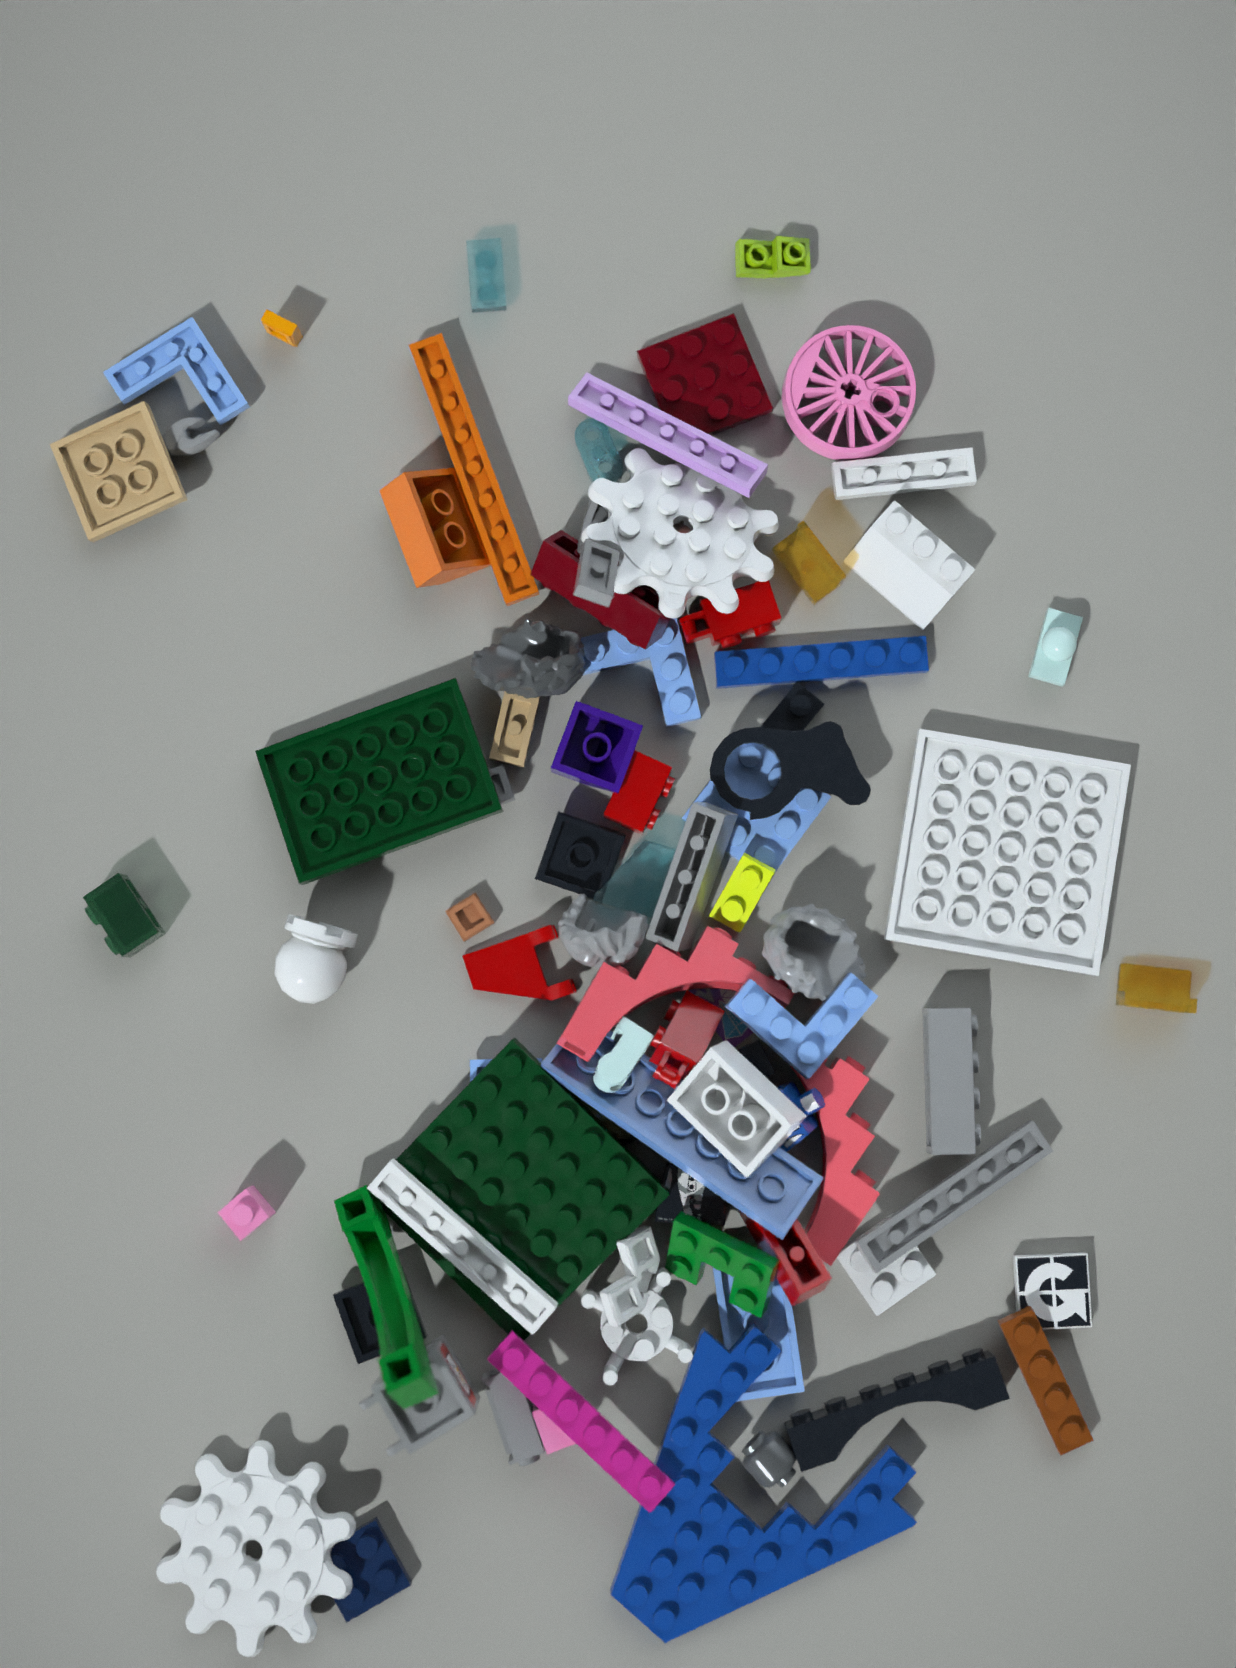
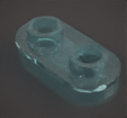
[575,419,623,483]

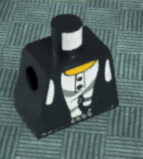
[655,1161,725,1225]

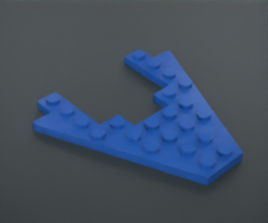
[610,1323,917,1643]

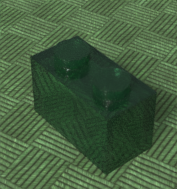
[83,873,166,958]

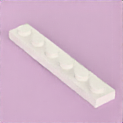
[367,1158,559,1335]

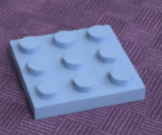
[682,743,831,873]

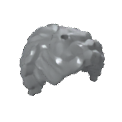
[558,894,649,969]

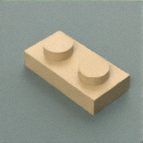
[489,691,540,768]

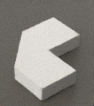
[599,1225,661,1327]

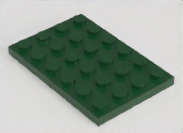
[255,678,504,885]

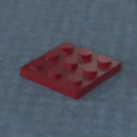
[637,313,773,436]

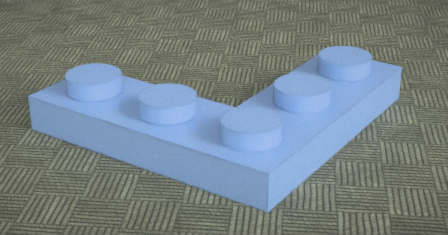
[103,317,250,426]
[581,618,701,727]
[725,972,878,1079]

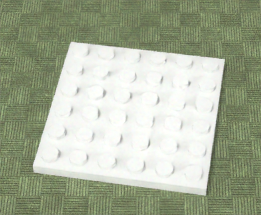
[884,729,1131,976]

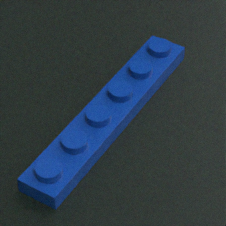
[714,636,929,689]

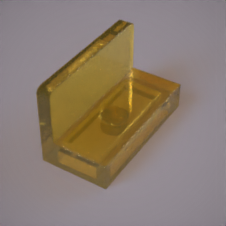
[772,521,846,605]
[1115,963,1198,1014]

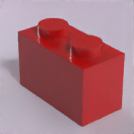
[603,750,676,835]

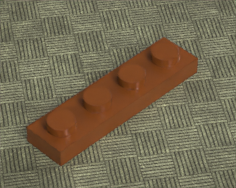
[997,1306,1094,1455]

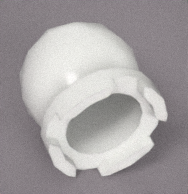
[274,914,358,1004]

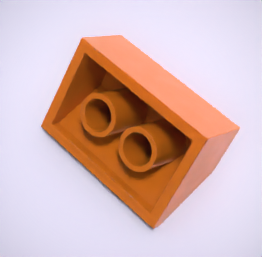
[379,468,491,588]

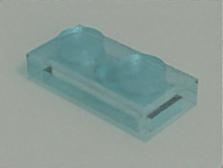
[466,238,507,313]

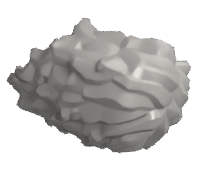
[762,904,866,1001]

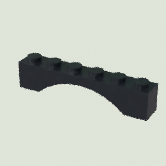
[784,1348,1010,1472]

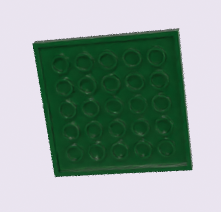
[378,1037,671,1341]

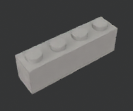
[645,802,738,952]
[922,1008,981,1155]

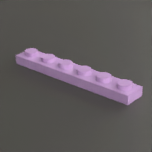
[568,372,768,498]

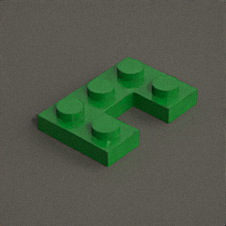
[665,1211,779,1318]

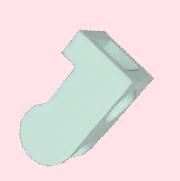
[593,1016,654,1093]

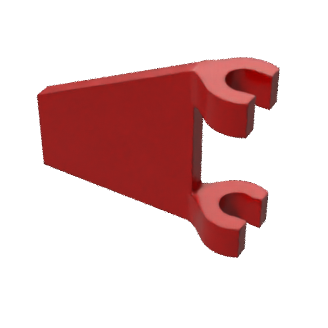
[462,924,577,1001]

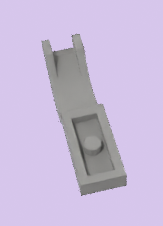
[573,499,620,607]

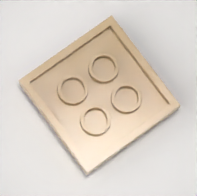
[50,401,188,543]

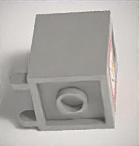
[359,1334,481,1457]

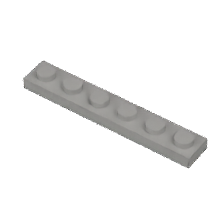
[854,1121,1053,1273]

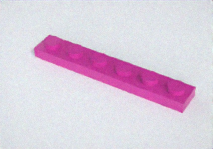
[487,1330,675,1513]

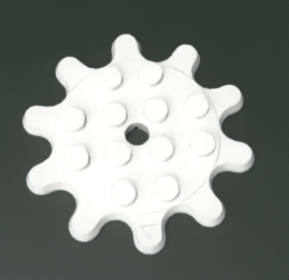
[581,448,779,618]
[156,1440,356,1657]

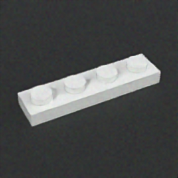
[831,447,977,500]

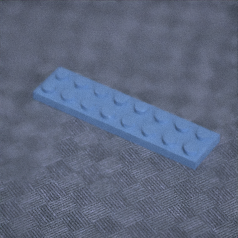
[540,1031,824,1240]

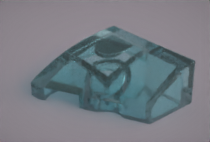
[593,840,676,918]

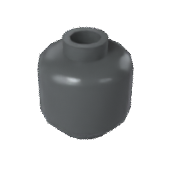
[742,1431,796,1488]

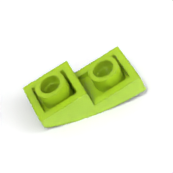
[735,236,811,278]

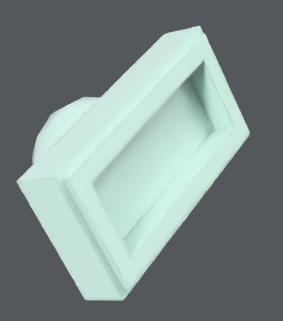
[1028,608,1083,686]

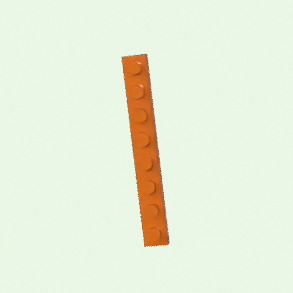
[409,333,539,607]

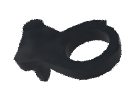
[710,721,871,820]

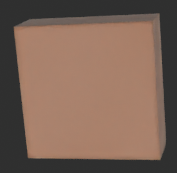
[445,892,495,942]

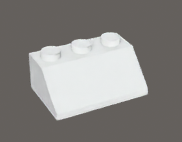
[843,500,976,630]
[667,1040,806,1178]

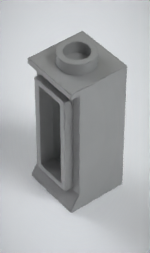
[481,1369,545,1466]

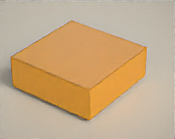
[261,309,303,347]

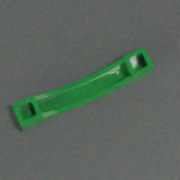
[334,1185,439,1410]

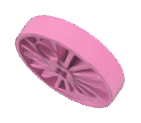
[782,325,916,461]

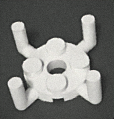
[581,1267,693,1385]

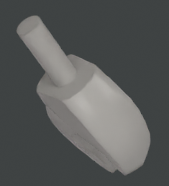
[163,417,220,456]

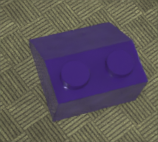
[551,701,643,793]

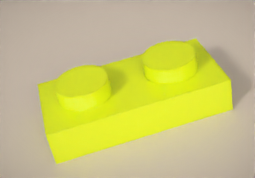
[709,852,776,933]

